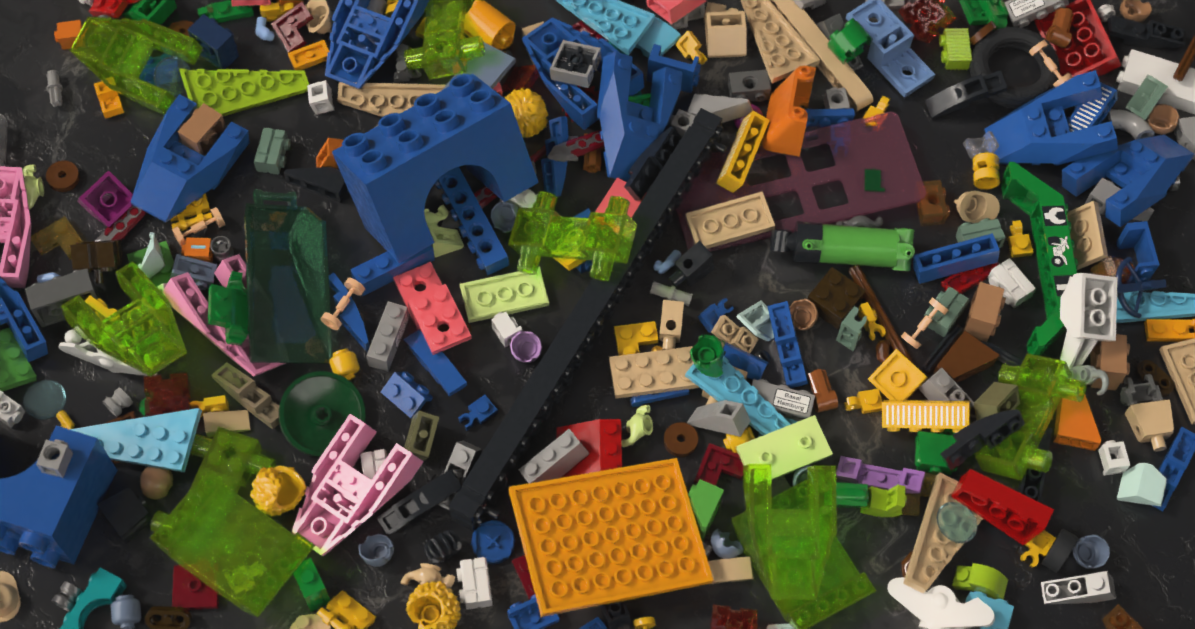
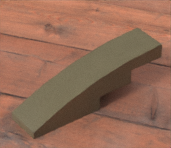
[211,363,279,429]

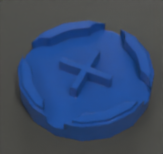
[471,520,515,564]

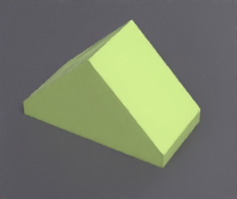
[428,225,464,258]

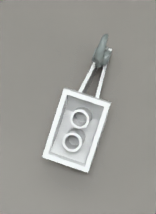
[1055,273,1117,395]

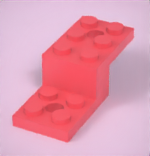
[393,262,472,355]

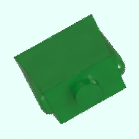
[915,431,958,476]
[823,482,869,508]
[290,558,331,612]

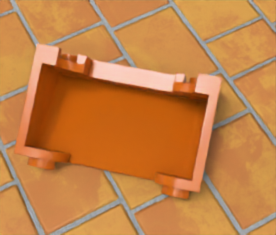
[761,66,816,157]

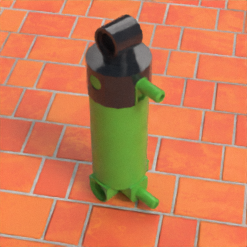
[770,221,915,271]

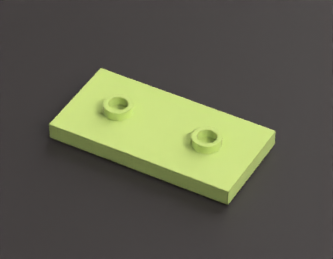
[460,267,549,323]
[736,415,833,487]

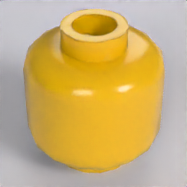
[329,349,360,380]
[723,426,755,453]

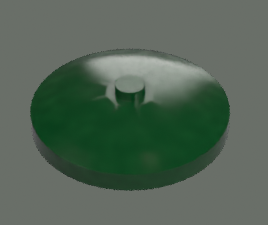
[278,371,365,457]

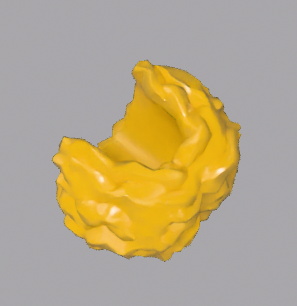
[505,88,548,138]
[250,466,307,517]
[406,581,461,629]

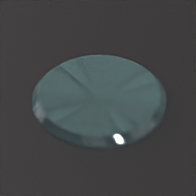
[154,56,190,96]
[23,380,66,419]
[937,502,977,543]

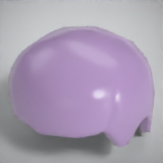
[510,331,543,363]

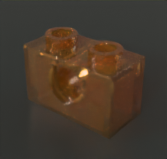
[913,180,950,226]

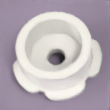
[1097,4,1116,22]

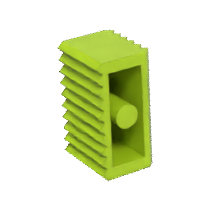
[939,28,972,70]

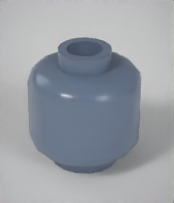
[111,595,142,629]

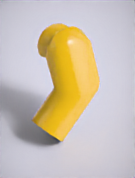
[56,410,75,429]

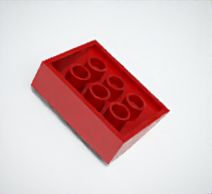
[1035,0,1122,77]
[557,419,622,478]

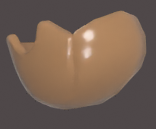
[1120,0,1152,22]
[1146,104,1179,135]
[789,298,818,331]
[140,466,173,500]

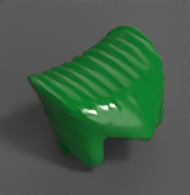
[690,335,725,378]

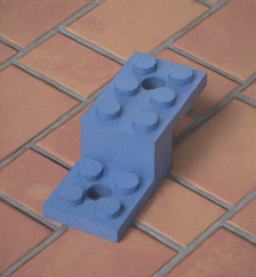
[846,0,935,98]

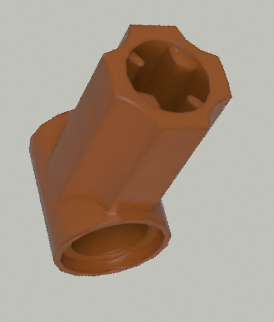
[1045,8,1074,49]
[584,133,603,173]
[807,369,839,413]

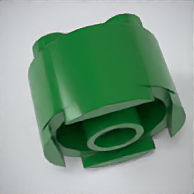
[827,18,873,65]

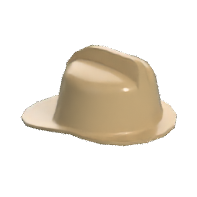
[306,0,334,34]
[954,191,1000,223]
[0,571,21,622]

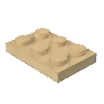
[1067,201,1108,270]

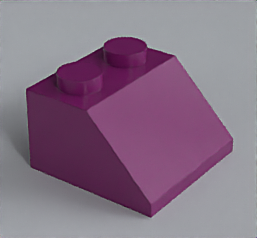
[77,170,133,228]

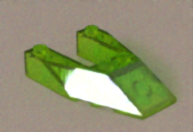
[70,17,203,115]
[61,261,187,377]
[743,464,837,600]

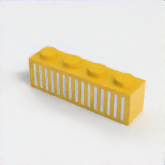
[716,111,770,193]
[882,400,970,433]

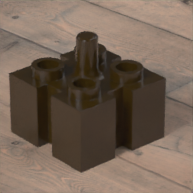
[70,239,123,284]

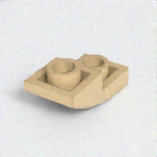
[711,315,759,353]
[708,557,754,584]

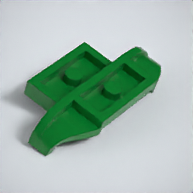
[959,0,1009,31]
[208,271,249,346]

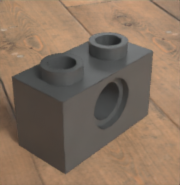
[727,70,771,102]

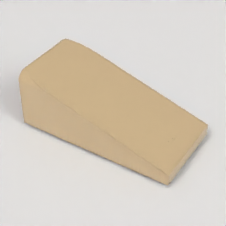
[203,410,251,438]

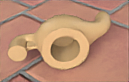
[401,563,455,588]

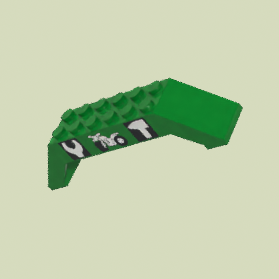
[1000,162,1078,363]

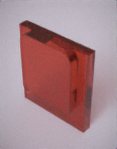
[502,65,540,92]

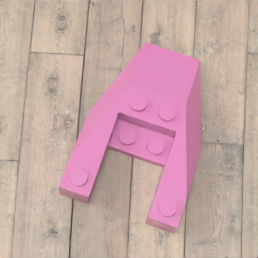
[0,166,31,288]
[163,254,289,377]
[291,414,423,556]

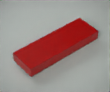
[940,262,999,294]

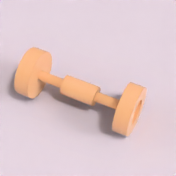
[1029,40,1072,87]
[172,207,225,248]
[321,278,365,330]
[901,297,949,349]

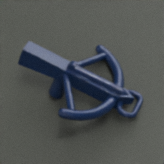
[1115,257,1167,318]

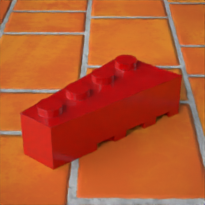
[951,469,1054,546]

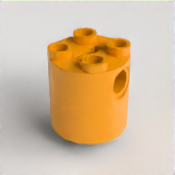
[459,0,516,51]

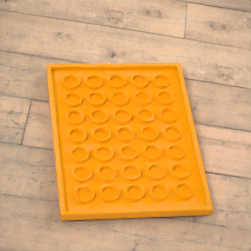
[509,458,714,617]

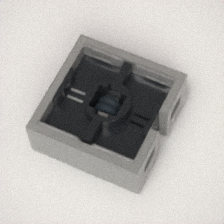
[550,40,602,88]

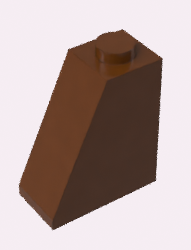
[933,331,999,383]

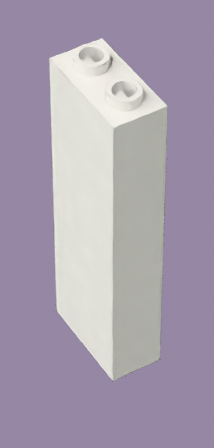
[1116,49,1195,114]

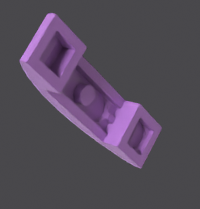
[835,456,925,494]

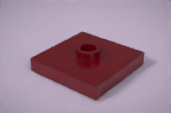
[172,564,220,610]

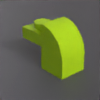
[860,485,907,517]
[952,563,1008,599]

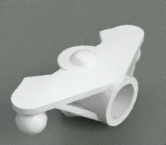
[58,327,161,377]
[888,577,995,629]

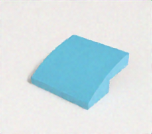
[635,17,681,58]

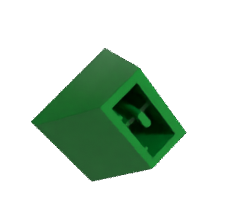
[122,0,177,34]

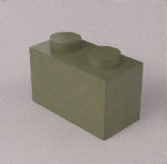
[973,382,1020,421]
[404,411,439,461]

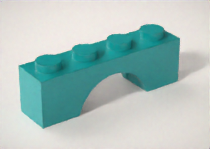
[60,568,127,629]

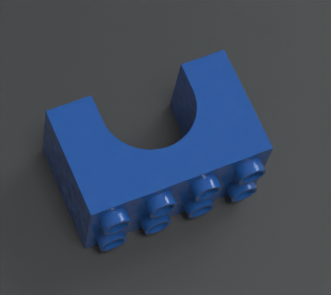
[332,73,539,263]
[0,425,117,568]

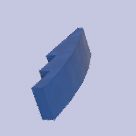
[541,116,569,199]
[327,272,370,353]
[767,301,808,388]
[403,329,467,397]
[1152,427,1195,511]

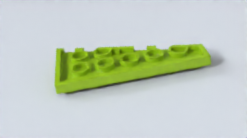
[179,69,309,116]

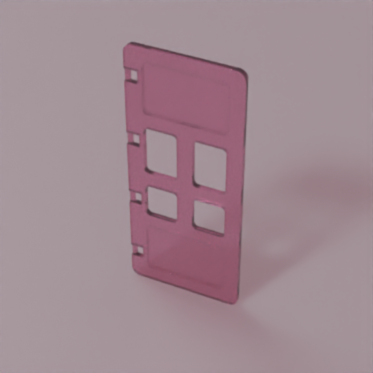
[676,112,926,252]

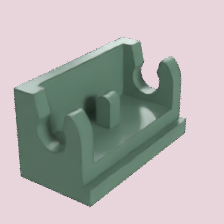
[1125,74,1168,120]
[836,306,867,351]

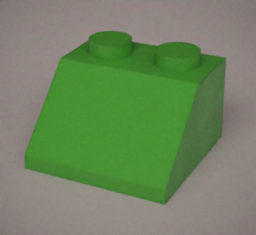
[688,479,724,541]

